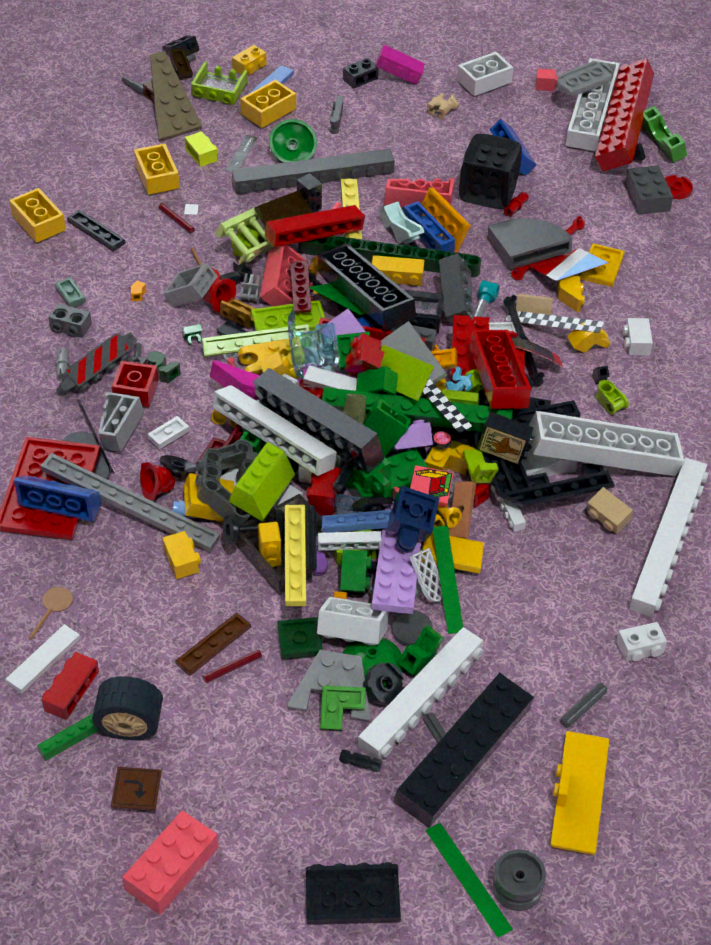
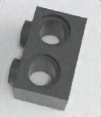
[49,303,92,338]

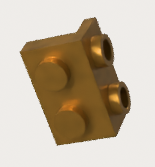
[220,298,256,328]

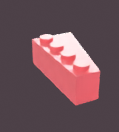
[384,178,455,207]

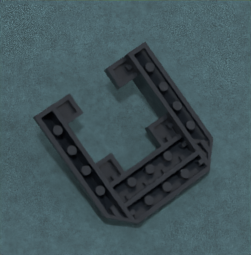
[473,400,615,507]

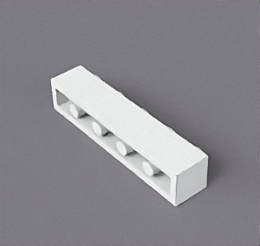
[491,484,526,532]
[318,531,381,551]

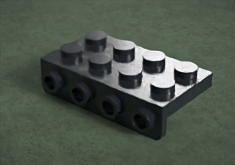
[306,862,401,924]

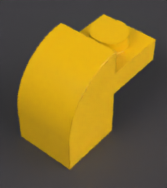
[567,322,611,353]

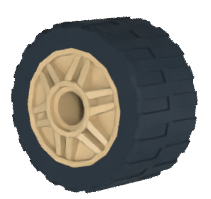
[92,676,163,741]

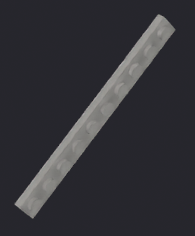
[41,453,220,552]

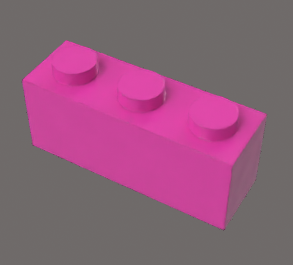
[375,44,425,85]

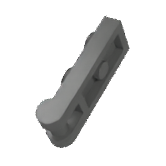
[329,95,343,134]

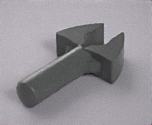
[127,343,147,364]

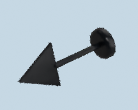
[223,507,285,544]

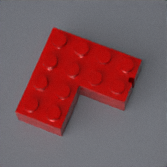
[450,315,525,384]

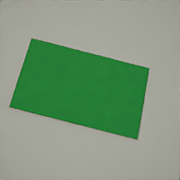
[308,283,367,315]

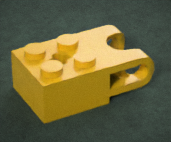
[238,337,307,378]

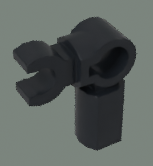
[220,262,252,284]

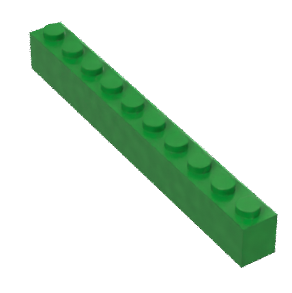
[322,387,513,432]

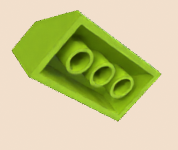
[228,442,295,521]

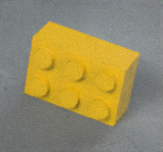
[240,80,296,128]
[134,143,180,195]
[9,188,66,243]

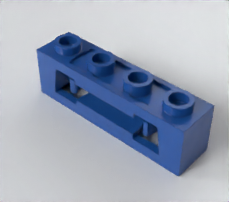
[404,201,455,252]

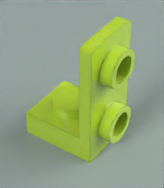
[463,449,498,483]

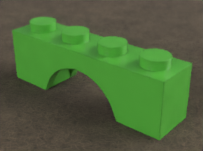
[642,106,687,163]

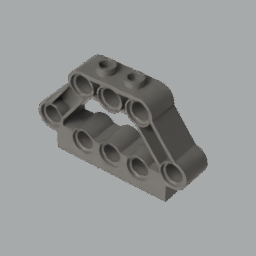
[195,439,259,527]

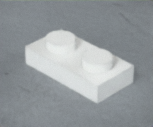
[148,416,189,449]

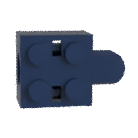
[387,486,440,553]

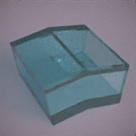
[334,494,361,515]

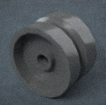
[492,849,546,911]

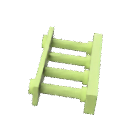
[215,201,274,264]

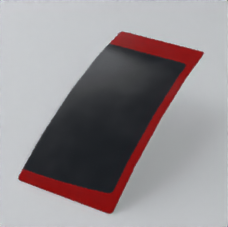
[511,336,563,367]

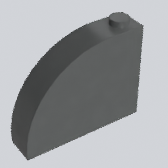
[488,218,572,270]

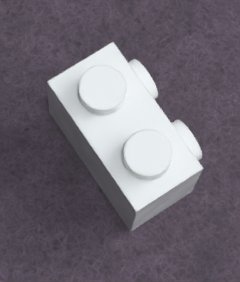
[616,622,667,662]

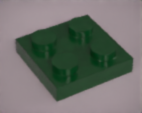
[277,617,323,659]

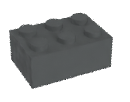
[625,165,673,215]

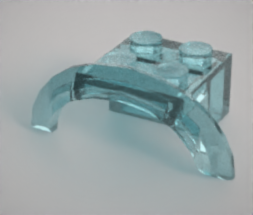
[288,310,339,380]

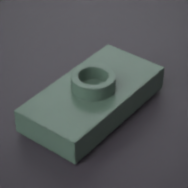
[55,277,86,307]

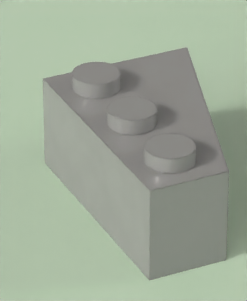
[99,392,144,452]

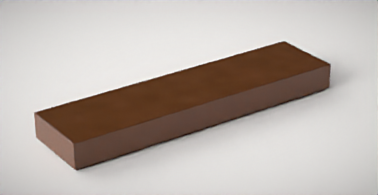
[175,612,251,676]

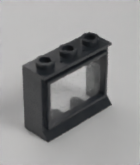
[403,290,444,334]

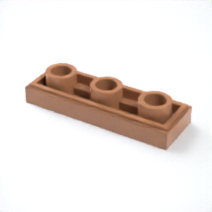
[449,482,476,539]

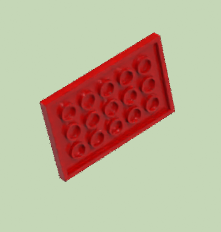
[0,437,101,540]

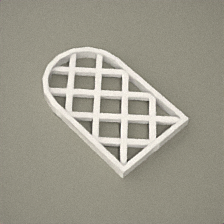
[409,548,443,603]

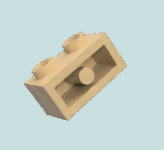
[587,487,633,534]

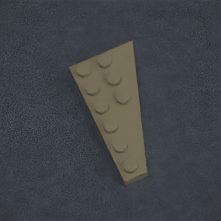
[150,51,203,142]

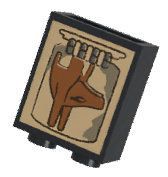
[477,412,535,466]

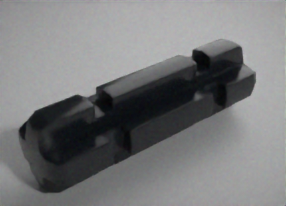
[339,749,382,772]

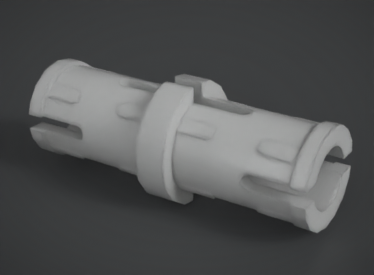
[55,348,70,381]

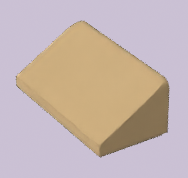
[516,294,553,315]

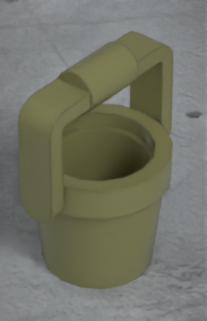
[342,394,367,424]

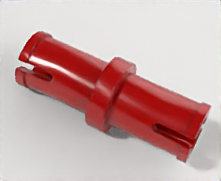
[504,191,529,217]

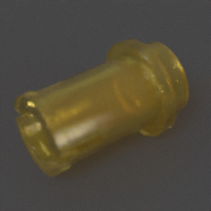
[308,256,319,276]

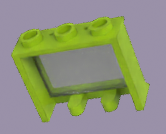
[191,62,248,105]

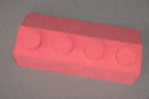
[260,245,307,306]

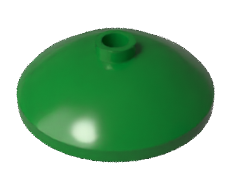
[269,119,317,163]
[342,637,403,687]

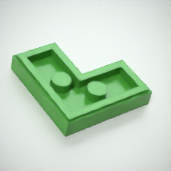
[320,685,366,730]

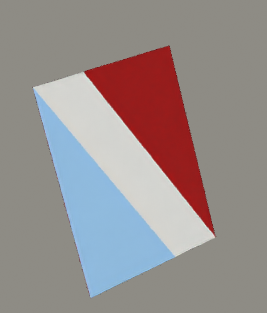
[528,248,608,281]

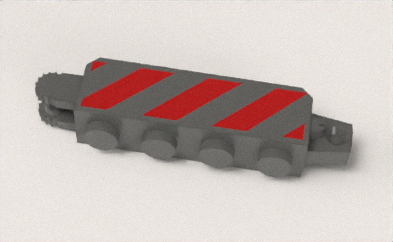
[56,332,137,396]

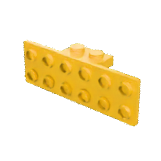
[550,731,609,855]

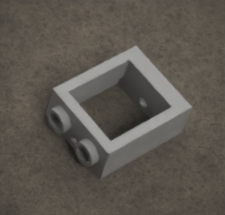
[163,263,217,307]

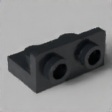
[162,35,200,56]

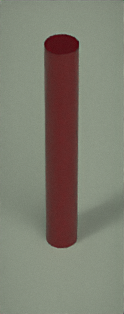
[159,203,195,233]
[202,649,262,683]

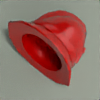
[203,278,236,313]
[140,462,175,501]

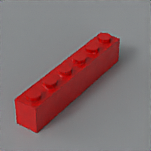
[265,205,365,247]

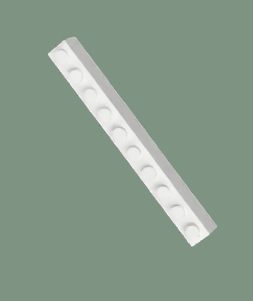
[629,457,709,617]

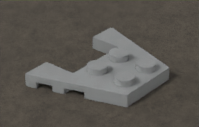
[288,650,370,723]

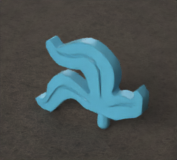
[446,367,473,391]

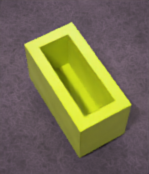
[185,131,218,167]

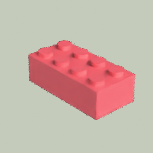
[122,810,219,915]

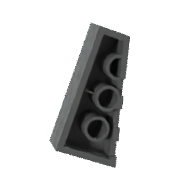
[439,254,473,326]

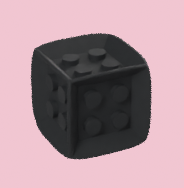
[459,134,522,209]

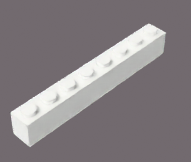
[213,385,337,476]
[358,627,483,759]

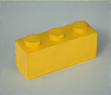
[372,256,424,286]

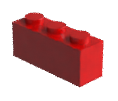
[42,651,99,721]

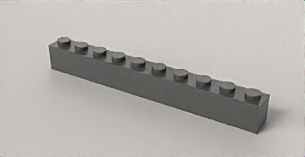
[232,149,395,194]

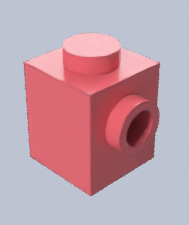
[536,69,558,91]

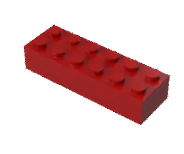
[470,330,531,410]

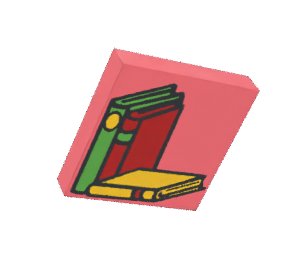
[410,465,453,507]

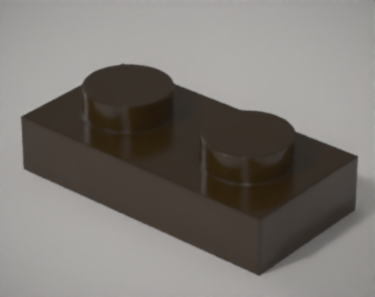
[168,48,193,79]

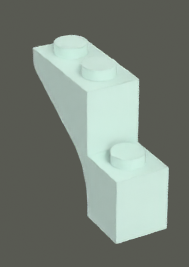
[378,202,424,245]

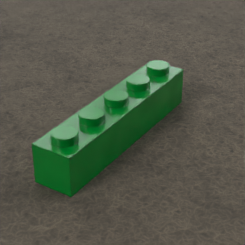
[37,713,99,761]

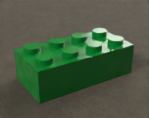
[346,448,429,512]

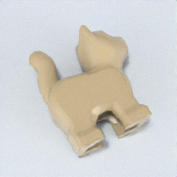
[427,93,459,120]

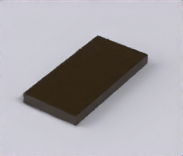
[254,190,312,229]

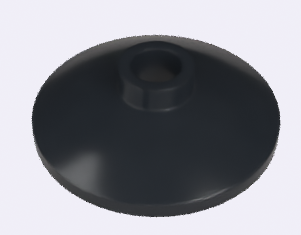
[159,455,196,477]

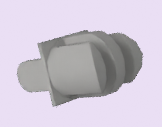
[240,273,262,302]

